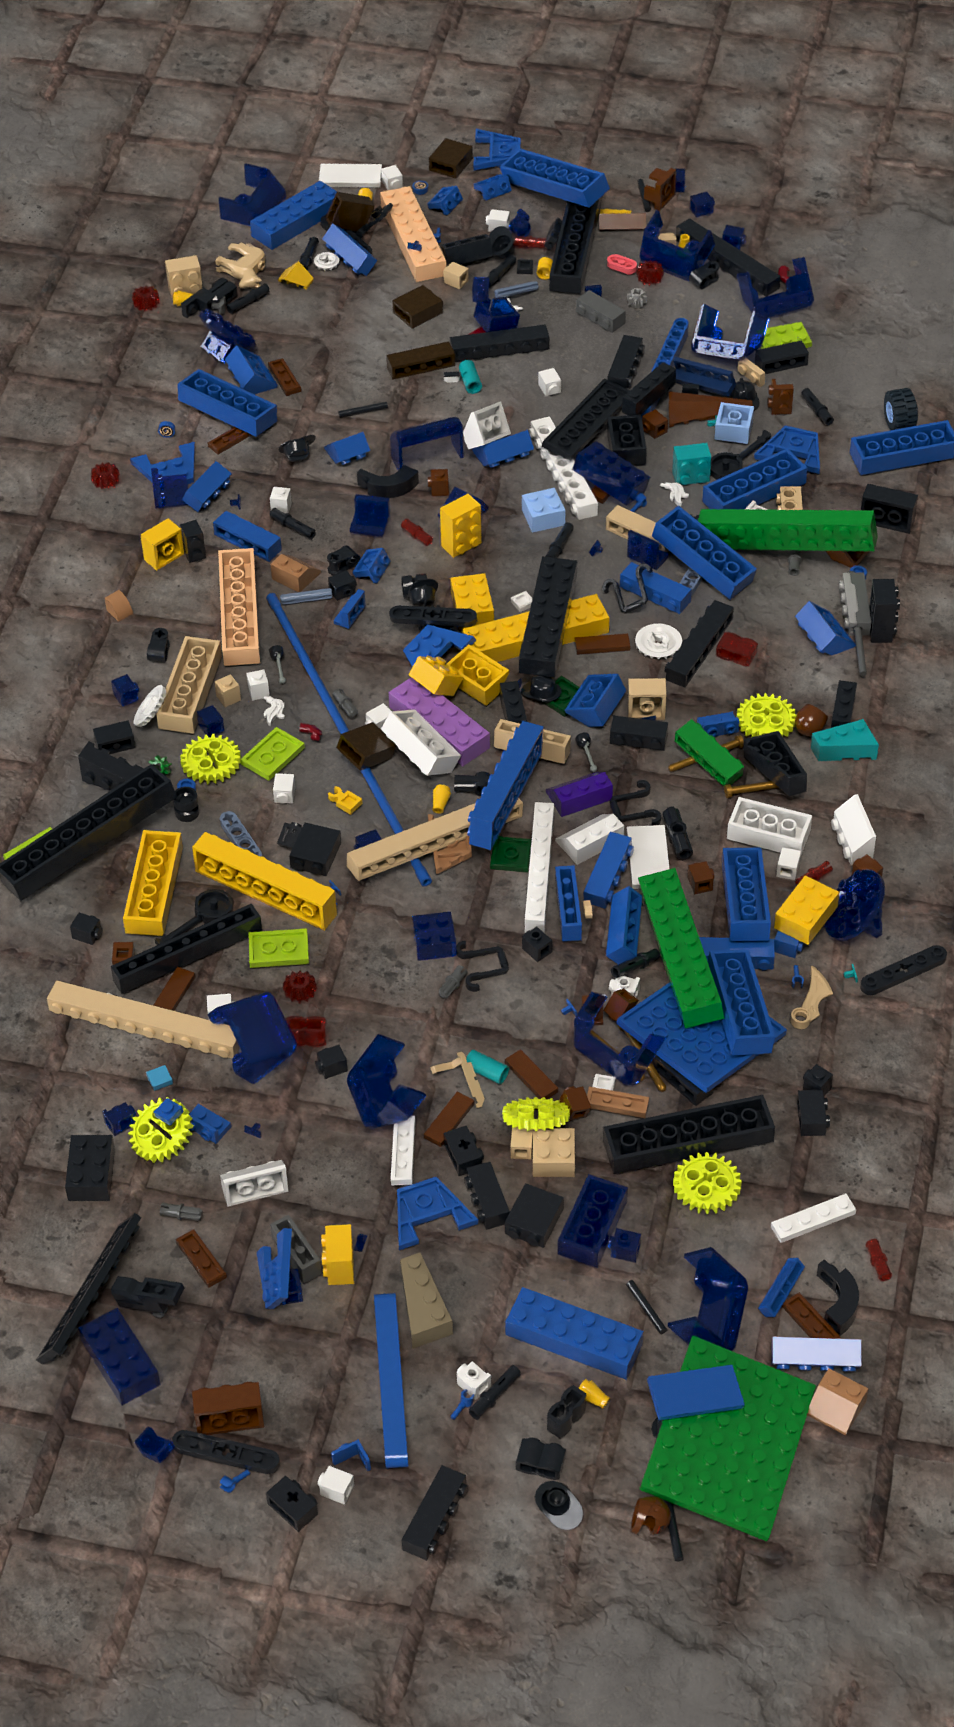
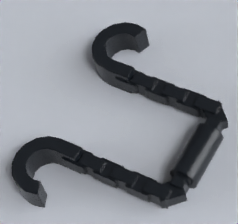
[355,202,393,238]
[602,563,653,613]
[610,780,661,826]
[456,941,509,992]

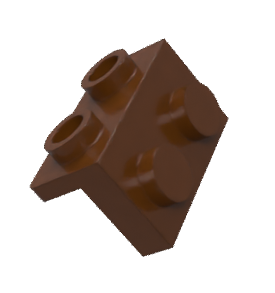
[767,379,794,415]

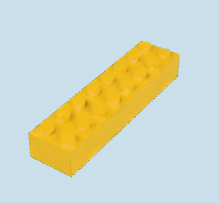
[462,594,610,662]
[192,832,337,931]

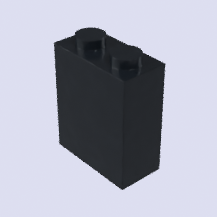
[289,822,341,876]
[505,1183,564,1248]

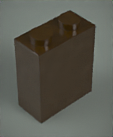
[429,138,473,179]
[326,192,375,231]
[392,285,443,329]
[336,722,397,771]

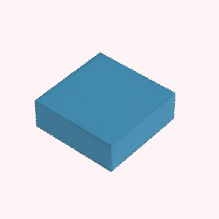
[146,1065,173,1091]

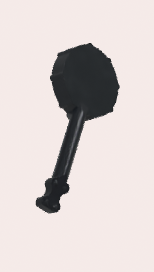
[710,430,771,480]
[154,889,234,945]

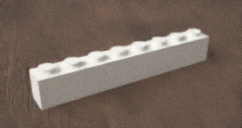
[525,802,554,933]

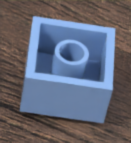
[715,402,754,444]
[522,488,565,533]

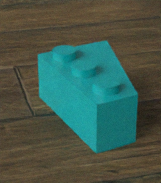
[811,719,879,761]

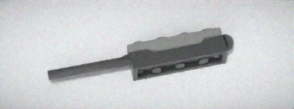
[839,571,871,676]

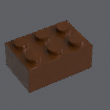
[192,1382,264,1435]

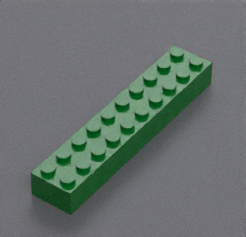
[698,509,878,551]
[638,868,724,1029]

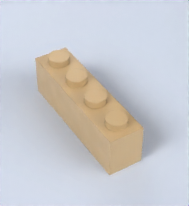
[606,505,669,556]
[494,719,571,764]

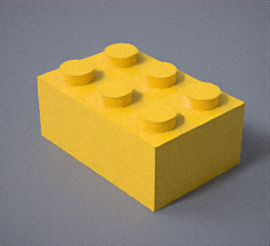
[440,494,481,558]
[450,573,494,630]
[774,876,839,945]

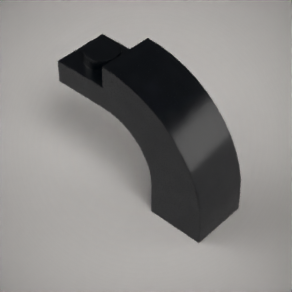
[357,465,419,499]
[817,1260,859,1336]

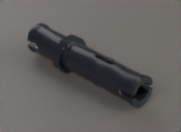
[300,237,319,270]
[483,254,517,288]
[226,283,270,314]
[801,388,834,425]
[270,507,316,540]
[545,522,574,558]
[611,948,660,978]
[469,1365,521,1420]

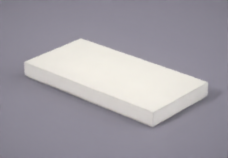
[319,164,382,188]
[627,825,669,889]

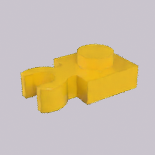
[328,786,363,815]

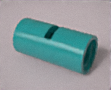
[459,360,482,394]
[466,1049,509,1085]

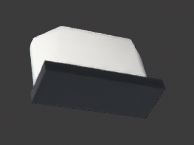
[444,372,460,383]

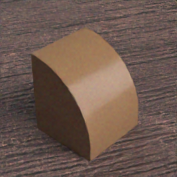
[105,590,133,622]

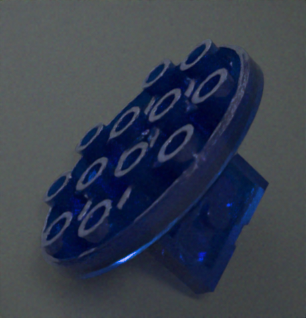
[198,308,257,364]
[824,869,885,941]

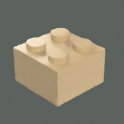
[165,255,202,298]
[628,678,666,720]
[533,1128,575,1177]

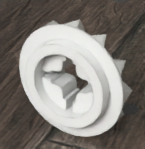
[314,252,339,271]

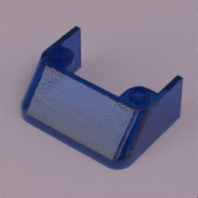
[218,163,286,226]
[639,210,715,281]
[737,257,814,319]
[691,304,769,361]
[390,417,464,471]
[574,991,666,1085]
[347,1034,426,1129]
[667,1247,748,1351]

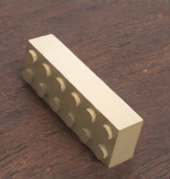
[157,636,222,734]

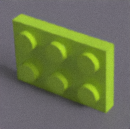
[755,322,812,349]
[240,727,305,781]
[249,928,309,968]

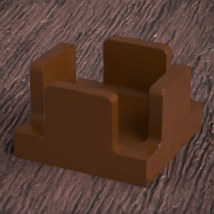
[644,168,676,211]

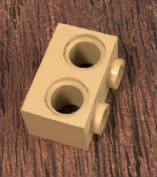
[776,486,803,510]

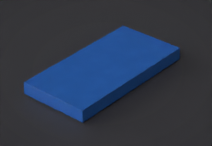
[647,1365,745,1421]

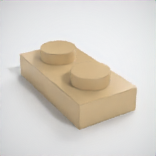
[738,356,765,387]

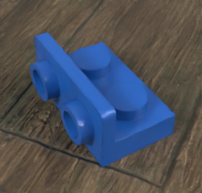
[474,174,511,200]
[427,186,463,215]
[352,548,391,583]
[334,589,366,629]
[697,712,739,737]
[188,1104,231,1144]

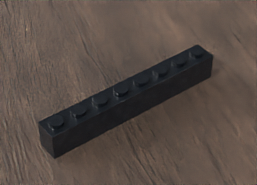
[676,218,781,297]
[111,903,262,994]

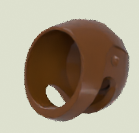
[795,704,828,737]
[631,1496,671,1535]

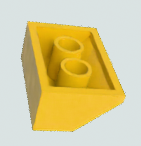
[447,644,509,706]

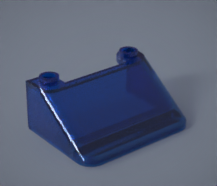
[207,992,297,1084]

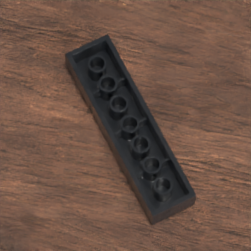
[519,556,577,677]
[603,1095,775,1174]

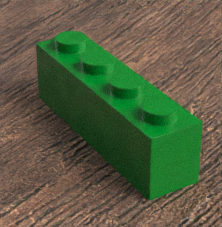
[674,719,744,786]

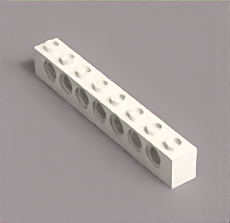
[529,416,598,520]

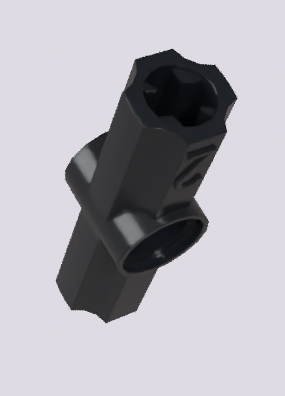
[454,771,490,796]
[662,806,693,860]

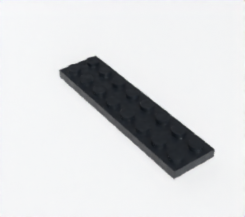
[541,378,630,461]
[36,1213,142,1365]

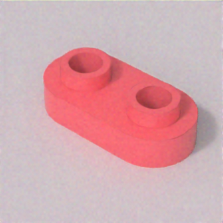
[607,254,637,275]

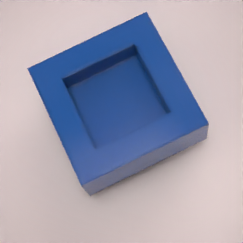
[154,1098,184,1126]

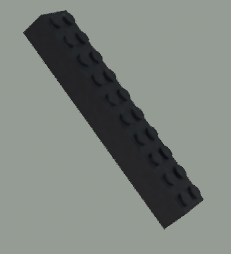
[549,196,603,294]
[0,764,177,901]

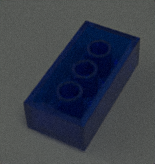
[572,441,651,506]
[558,1174,628,1268]
[79,1308,161,1406]

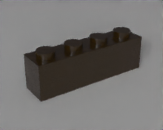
[386,341,455,380]

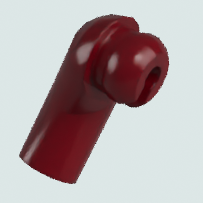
[778,265,793,286]
[299,723,322,741]

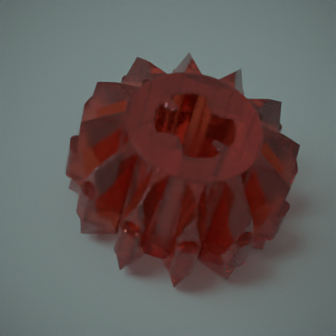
[636,260,664,286]
[132,285,160,311]
[91,462,120,490]
[283,970,317,1004]

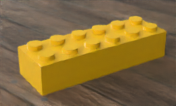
[123,830,183,936]

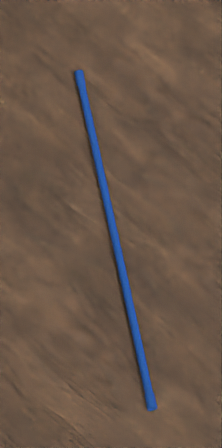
[266,593,432,886]

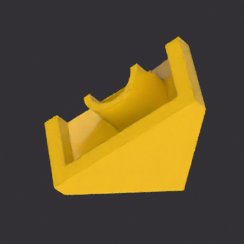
[278,261,314,290]

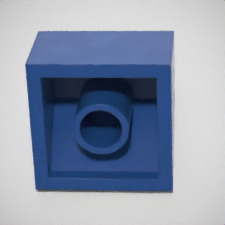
[324,432,370,465]

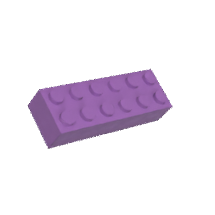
[389,677,490,767]

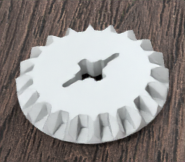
[635,624,682,660]
[134,685,166,727]

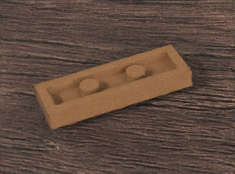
[587,1086,649,1118]

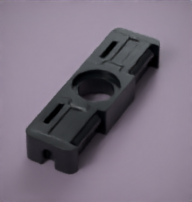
[543,217,562,250]

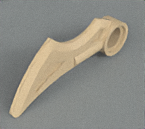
[790,966,833,1029]

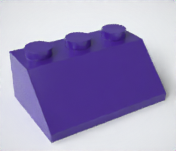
[546,772,613,817]

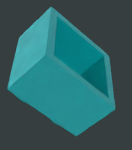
[672,443,711,485]

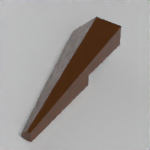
[669,391,752,427]

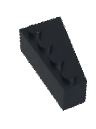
[744,731,807,796]
[78,741,144,790]

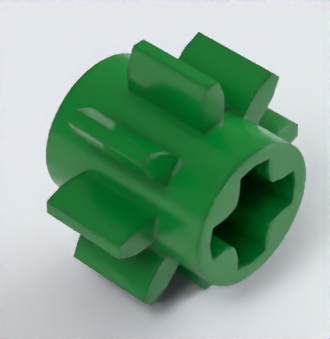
[149,755,172,775]

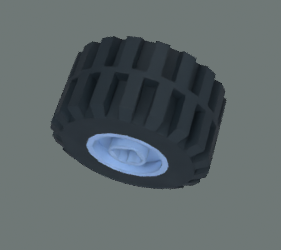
[884,388,918,430]

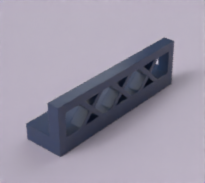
[673,357,736,397]

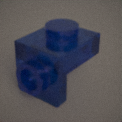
[135,1426,175,1463]

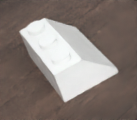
[463,402,511,449]
[831,794,876,866]
[555,814,624,865]
[220,1160,289,1207]

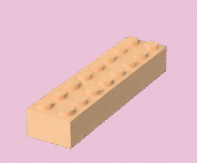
[380,186,446,282]
[218,548,260,666]

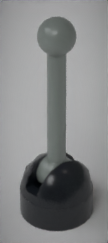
[269,645,286,684]
[575,732,597,772]

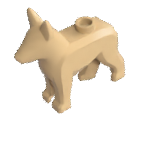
[216,242,265,288]

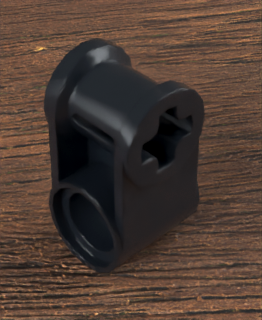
[689,261,719,289]
[327,545,361,575]
[147,628,170,662]

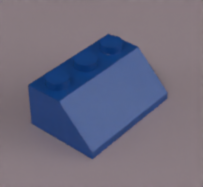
[225,345,278,395]
[472,430,534,468]
[795,601,856,656]
[565,674,627,727]

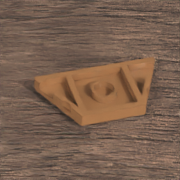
[428,814,472,874]

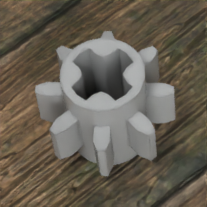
[627,288,647,308]

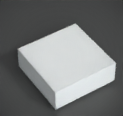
[511,591,533,612]
[592,1074,616,1091]

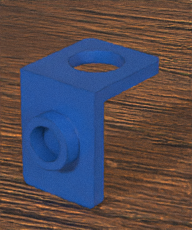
[331,1439,371,1471]

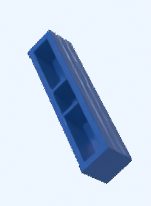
[758,1258,805,1317]

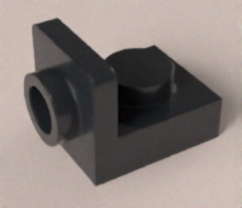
[277,822,302,849]

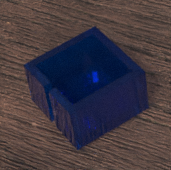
[473,297,520,332]
[412,911,456,961]

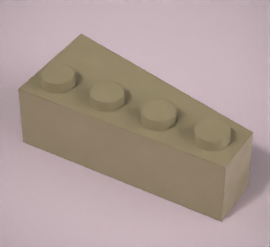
[400,1253,453,1349]

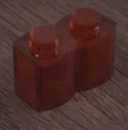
[716,632,758,666]
[285,1016,327,1047]

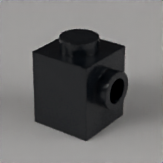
[328,570,357,601]
[70,912,102,945]
[522,926,552,962]
[315,1045,348,1079]
[803,1064,833,1096]

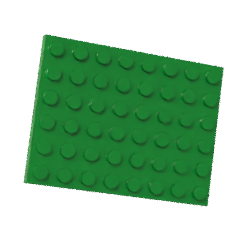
[639,1336,816,1541]

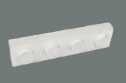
[391,1115,416,1185]
[771,1194,856,1243]

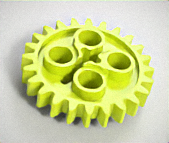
[737,693,797,737]
[180,734,241,784]
[128,1097,193,1163]
[502,1097,570,1131]
[673,1152,742,1214]

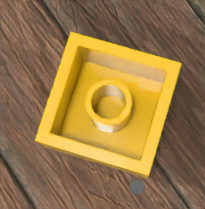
[141,518,184,570]
[408,655,464,696]
[321,1224,354,1285]

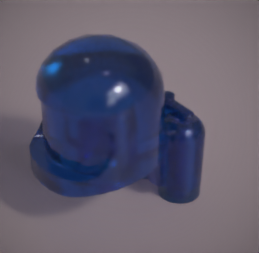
[508,208,531,238]

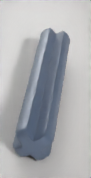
[494,281,539,298]
[280,588,332,605]

